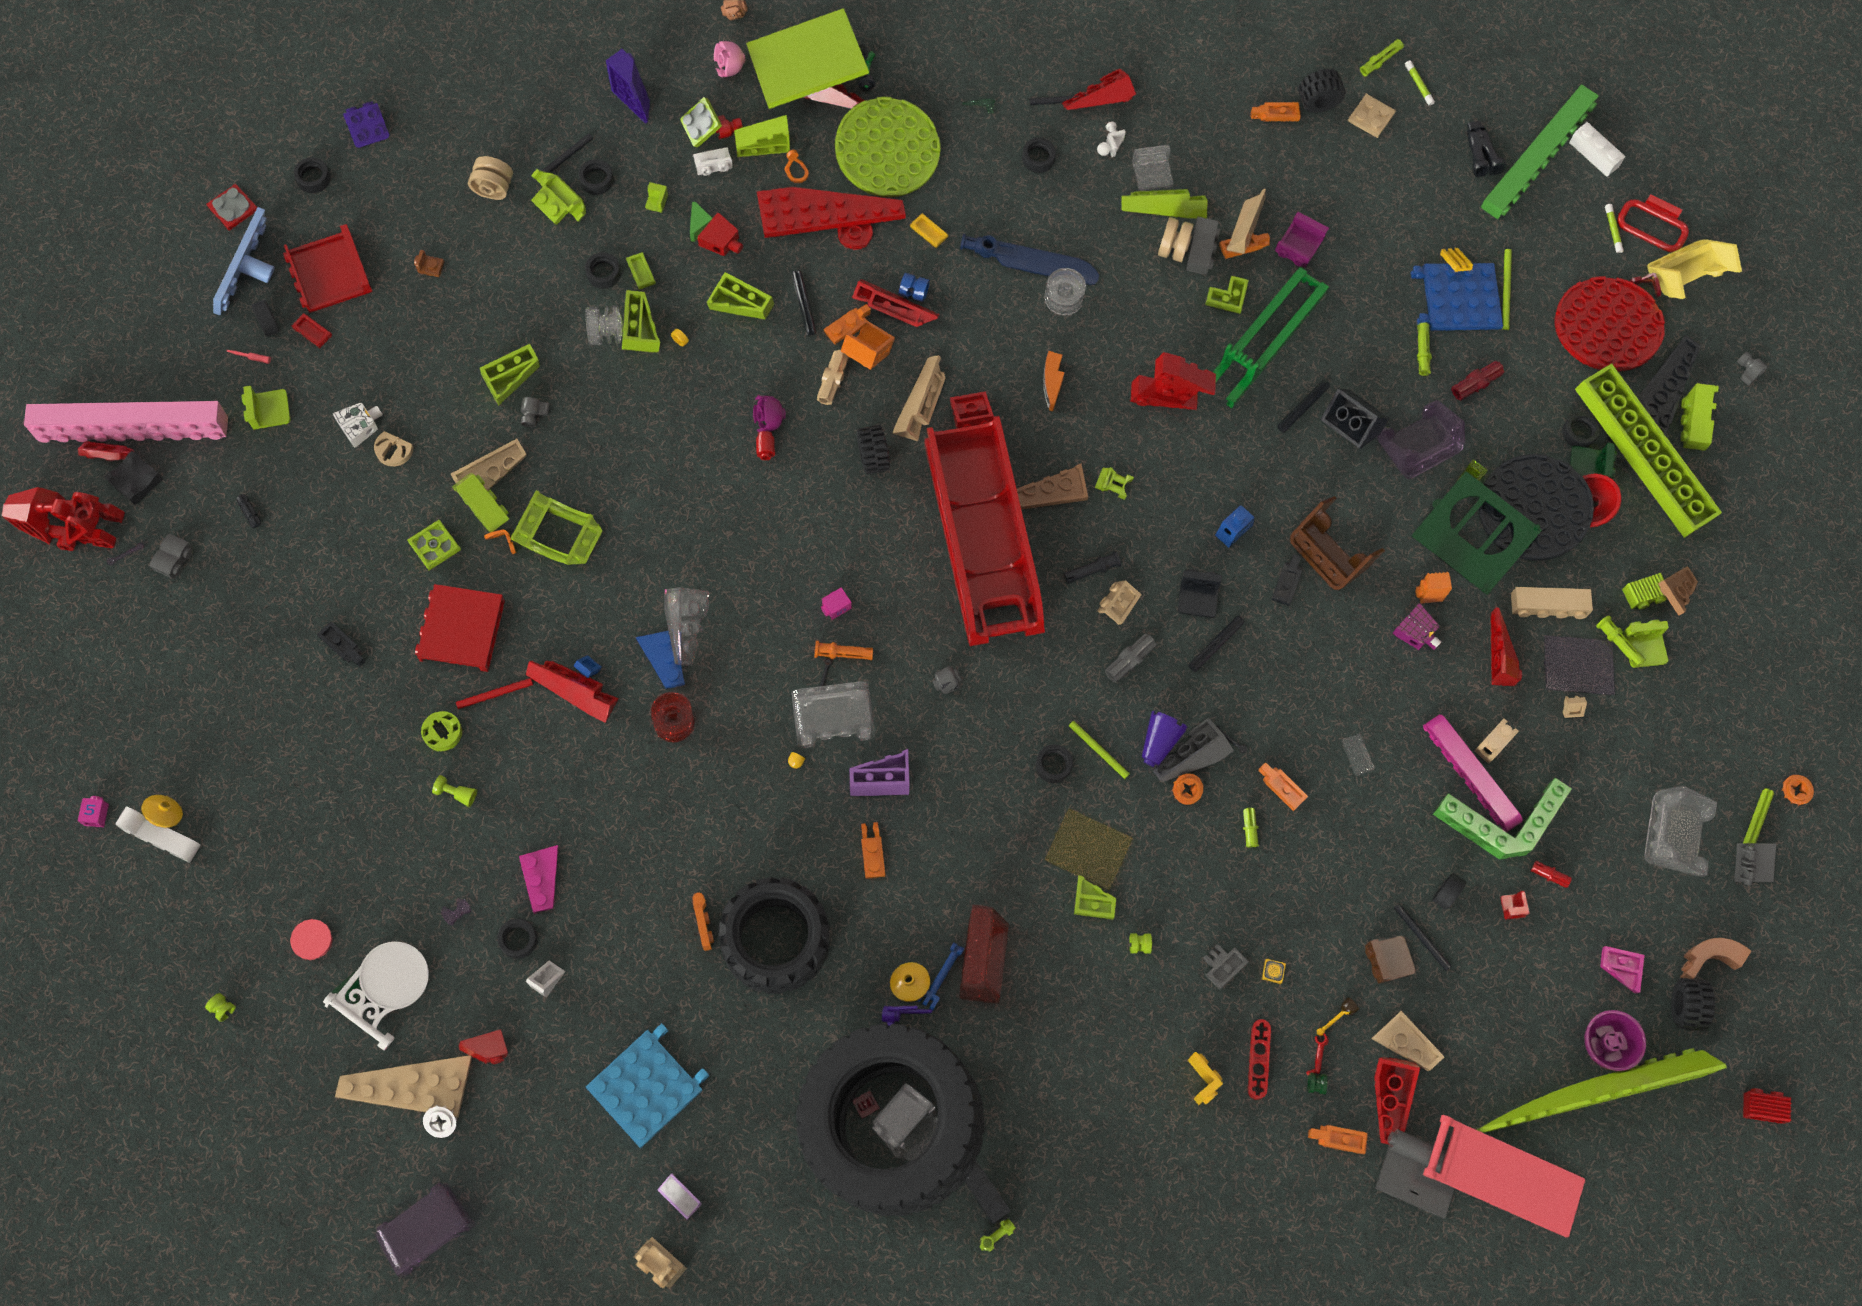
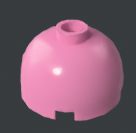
[714,41,745,77]

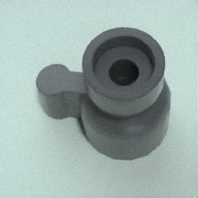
[1737,351,1768,386]
[520,397,550,427]

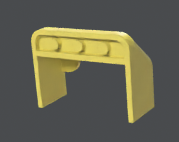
[1647,240,1742,299]

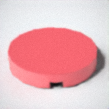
[290,919,333,960]

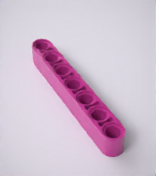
[1423,714,1523,833]

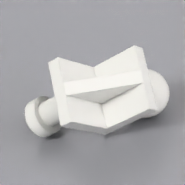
[1097,121,1126,157]

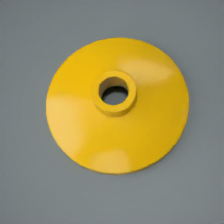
[142,795,183,828]
[890,962,930,1002]

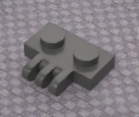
[1203,944,1249,990]

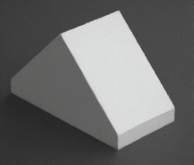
[526,961,565,998]

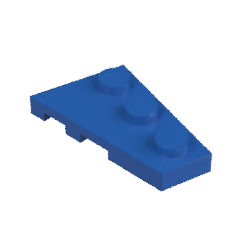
[636,630,685,689]

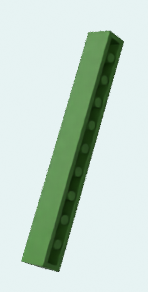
[1481,84,1599,219]

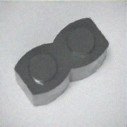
[149,533,193,579]

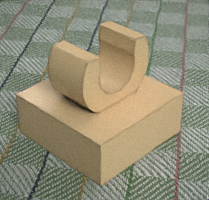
[1563,696,1587,718]

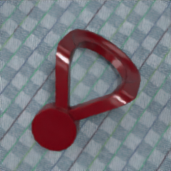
[1630,273,1661,297]

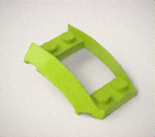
[510,490,603,565]

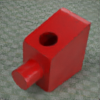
[697,212,743,256]

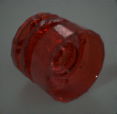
[650,692,695,743]

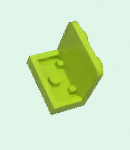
[241,385,291,430]
[1623,620,1669,668]

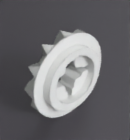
[423,1105,457,1138]

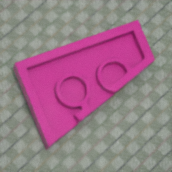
[519,845,559,914]

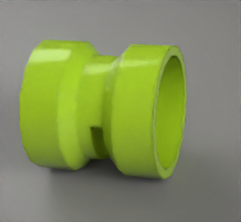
[1129,933,1152,954]
[205,993,236,1022]

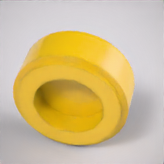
[671,329,689,347]

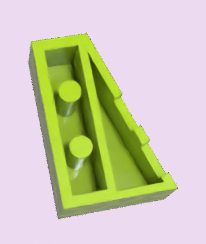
[734,115,790,157]
[707,272,774,319]
[622,290,660,352]
[480,344,540,406]
[1681,383,1719,451]
[452,473,509,533]

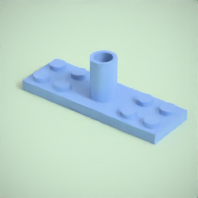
[213,207,274,315]

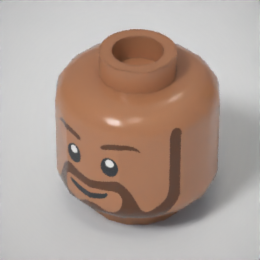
[721,0,748,20]

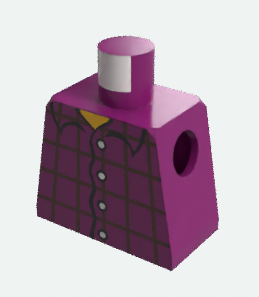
[1393,604,1442,650]

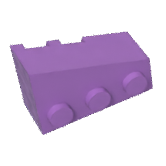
[850,749,909,796]

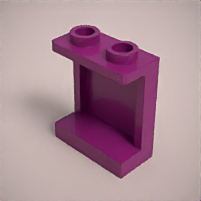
[1275,212,1329,268]

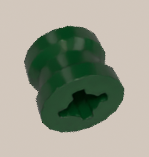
[1307,1073,1328,1095]

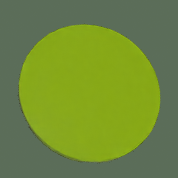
[835,97,940,197]

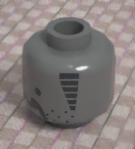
[933,666,963,694]

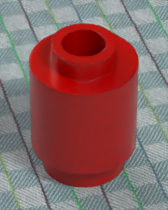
[756,431,775,460]

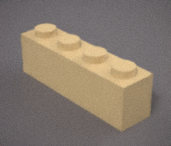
[1511,587,1593,619]

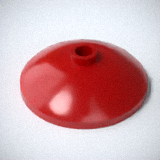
[1582,474,1622,527]

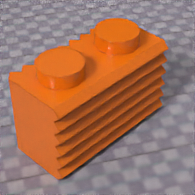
[1416,572,1452,603]

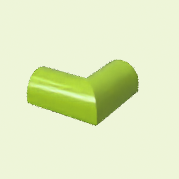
[1205,276,1249,314]

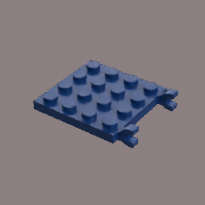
[1411,263,1503,331]

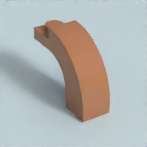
[1681,938,1751,979]

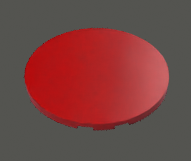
[1555,276,1665,371]

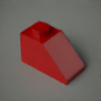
[459,1029,508,1064]

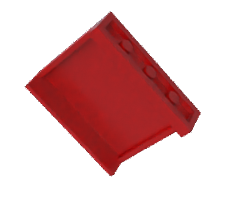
[283,224,372,313]
[415,584,505,672]

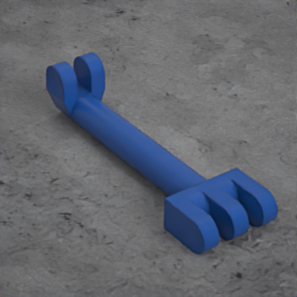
[917,943,964,1011]

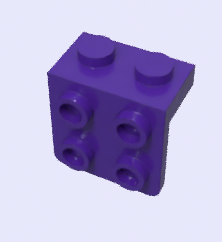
[343,101,389,148]

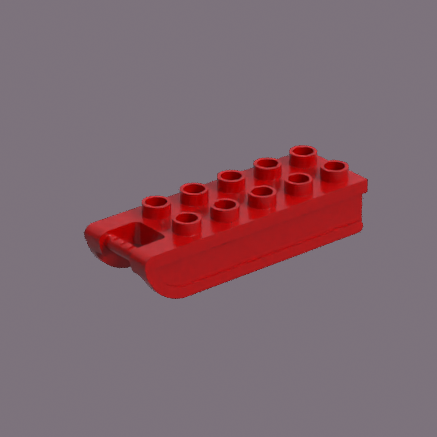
[924,416,1045,646]

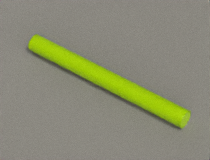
[1069,721,1130,779]

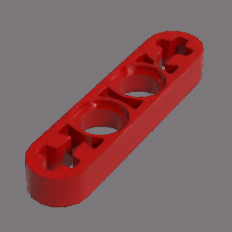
[1248,1019,1271,1100]

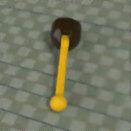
[1317,997,1359,1036]

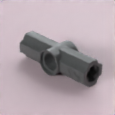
[1105,633,1157,683]

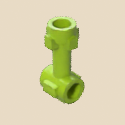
[979,1219,1016,1252]

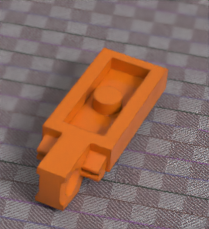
[1251,102,1301,121]
[1219,233,1270,259]
[824,304,871,344]
[1258,762,1308,811]
[1308,1125,1368,1155]

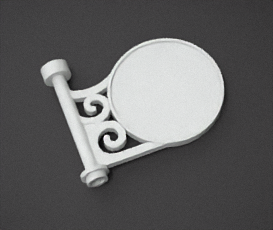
[323,942,429,1051]

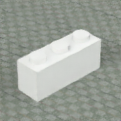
[1569,122,1625,177]

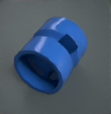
[899,273,930,302]

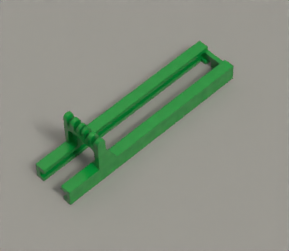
[1213,267,1329,408]

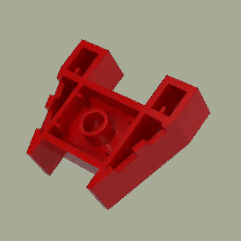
[1130,352,1216,410]

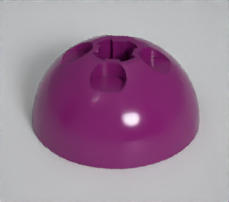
[1584,1010,1646,1071]

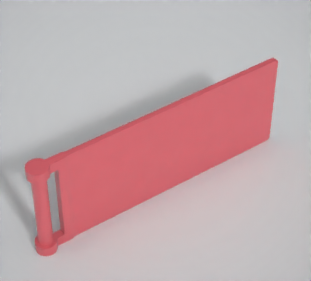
[1423,1115,1585,1237]

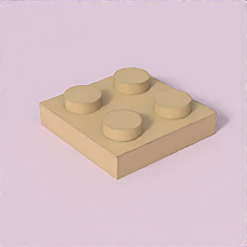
[1348,94,1396,138]

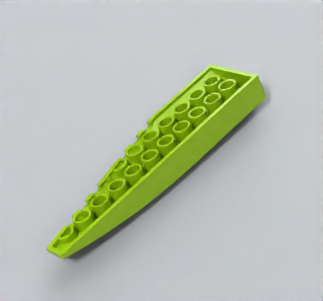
[1477,1048,1727,1133]

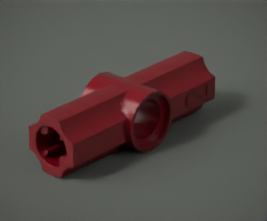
[1451,360,1505,401]

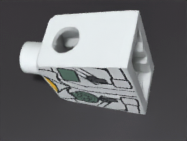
[333,403,382,448]

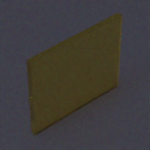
[1044,808,1133,890]

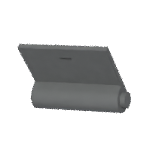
[1375,1129,1454,1219]

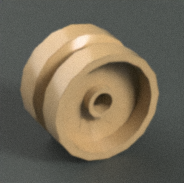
[468,156,513,200]
[1158,217,1194,263]

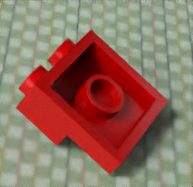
[950,391,994,428]

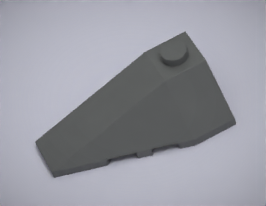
[1153,718,1234,783]

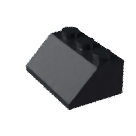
[1320,388,1390,449]

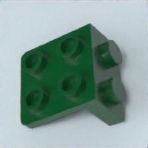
[1570,443,1617,479]

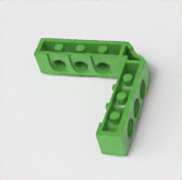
[1433,778,1572,859]

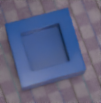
[574,655,602,678]

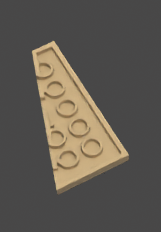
[335,1055,472,1118]

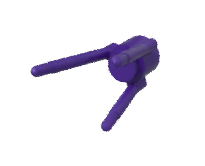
[882,1006,932,1026]

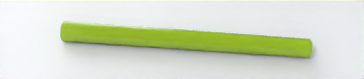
[1502,249,1512,330]

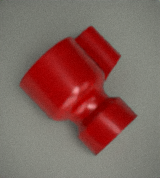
[716,115,743,139]

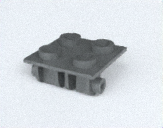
[1734,843,1776,885]

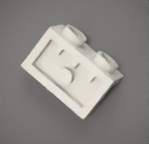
[693,147,733,175]

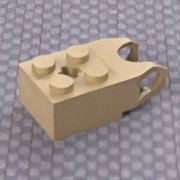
[634,1238,687,1288]

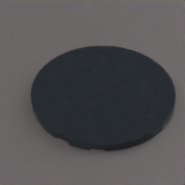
[1478,454,1594,561]

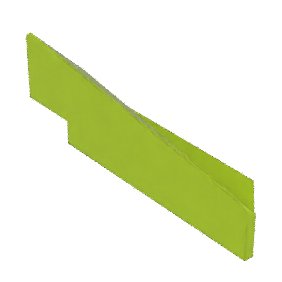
[1121,189,1207,218]

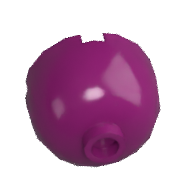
[753,395,786,432]

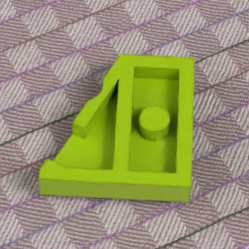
[1074,875,1116,920]

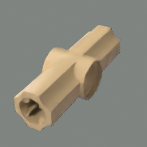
[817,350,849,405]

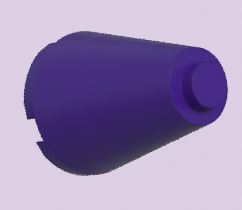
[1142,711,1188,767]

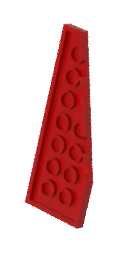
[757,187,906,238]

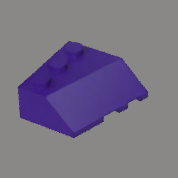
[606,49,650,124]

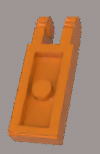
[861,822,885,879]
[692,892,714,951]

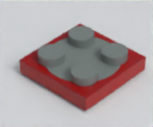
[206,184,257,230]

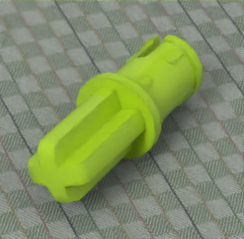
[1243,808,1259,847]

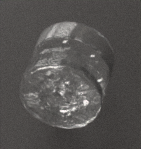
[585,305,623,346]

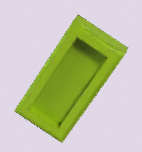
[626,252,656,290]

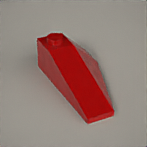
[1062,69,1136,110]
[1491,607,1522,686]
[1374,1057,1420,1145]

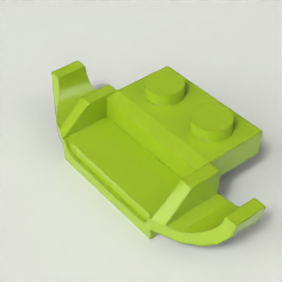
[531,169,586,225]

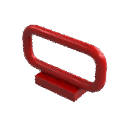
[1617,194,1689,252]

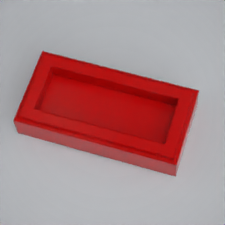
[292,313,332,348]

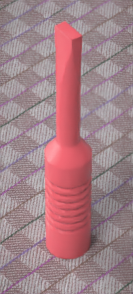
[227,350,271,364]

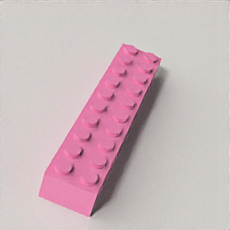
[24,401,228,443]

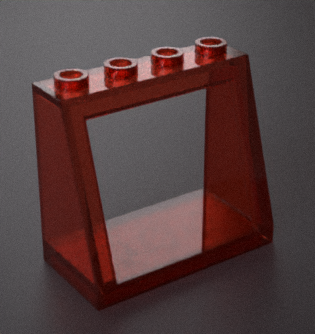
[959,905,1009,1004]

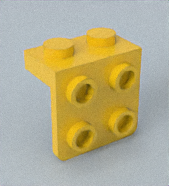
[1188,1052,1223,1105]

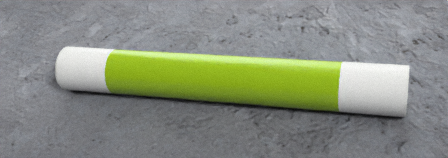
[1405,61,1435,105]
[1605,204,1624,253]

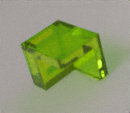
[1457,459,1488,481]

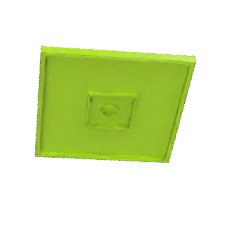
[746,8,869,109]

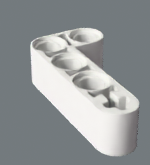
[115,807,201,863]

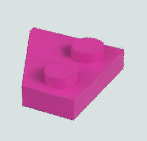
[1600,946,1645,994]

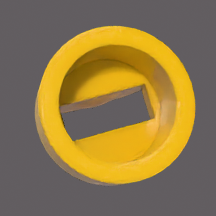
[788,752,805,769]

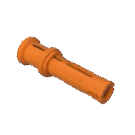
[814,641,873,660]

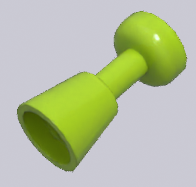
[432,775,477,807]

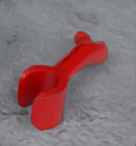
[1306,1033,1329,1076]

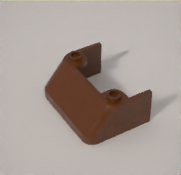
[1290,496,1385,590]

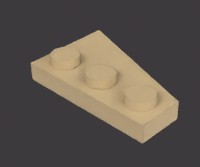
[1371,1011,1444,1071]

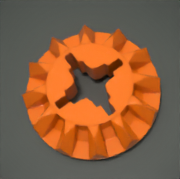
[1172,773,1203,805]
[1781,775,1814,806]

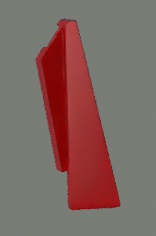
[852,279,939,327]
[526,661,619,723]

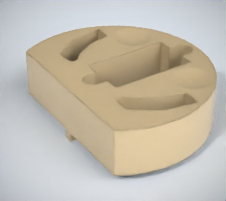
[374,431,413,466]

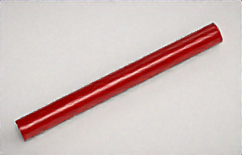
[456,678,533,709]

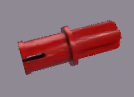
[1531,860,1571,888]

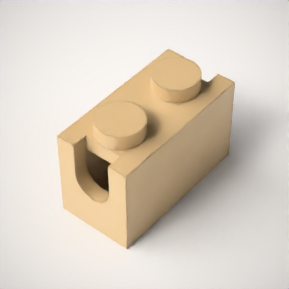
[1474,719,1519,764]

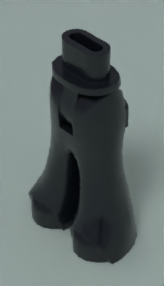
[1467,121,1507,177]

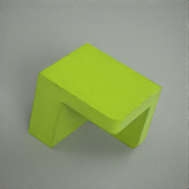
[645,182,668,213]

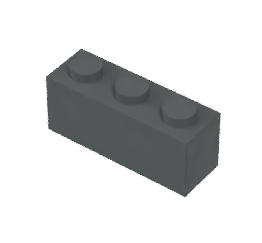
[1186,217,1220,275]

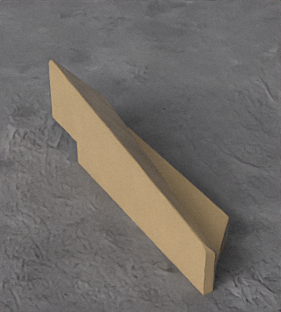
[1227,189,1266,254]
[893,355,946,441]

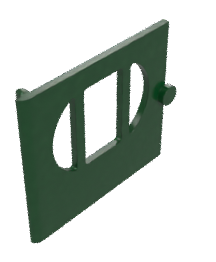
[1411,471,1542,595]

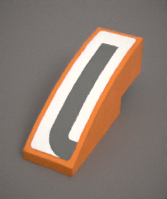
[1043,351,1065,411]

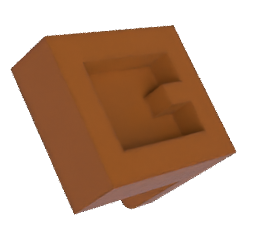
[414,250,444,277]

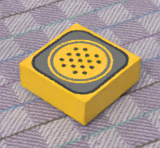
[1262,959,1286,984]

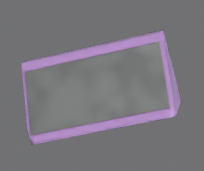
[658,1173,702,1219]

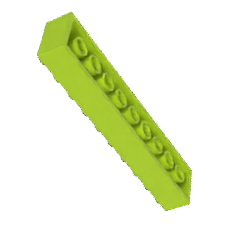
[1575,364,1722,538]

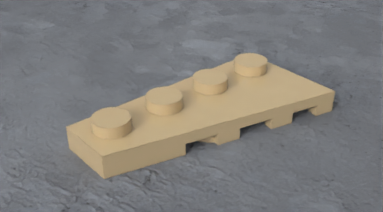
[451,439,527,491]

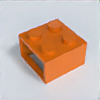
[841,319,895,370]

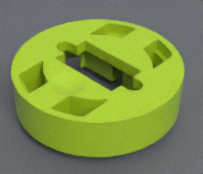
[421,711,462,751]

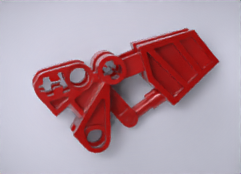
[2,487,125,551]

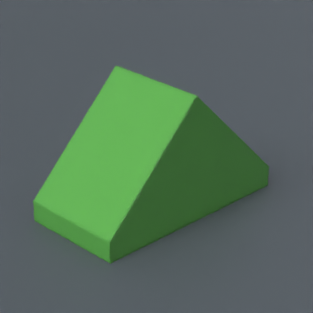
[690,202,713,242]

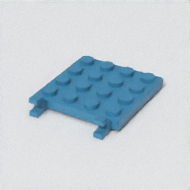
[586,1023,709,1148]

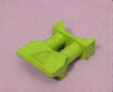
[1095,467,1134,499]

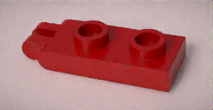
[78,441,134,461]

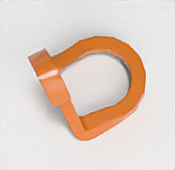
[784,150,809,183]
[484,529,517,554]

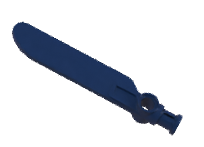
[960,233,1099,285]

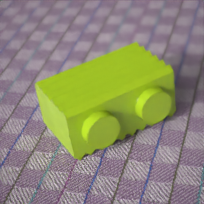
[1622,573,1667,610]

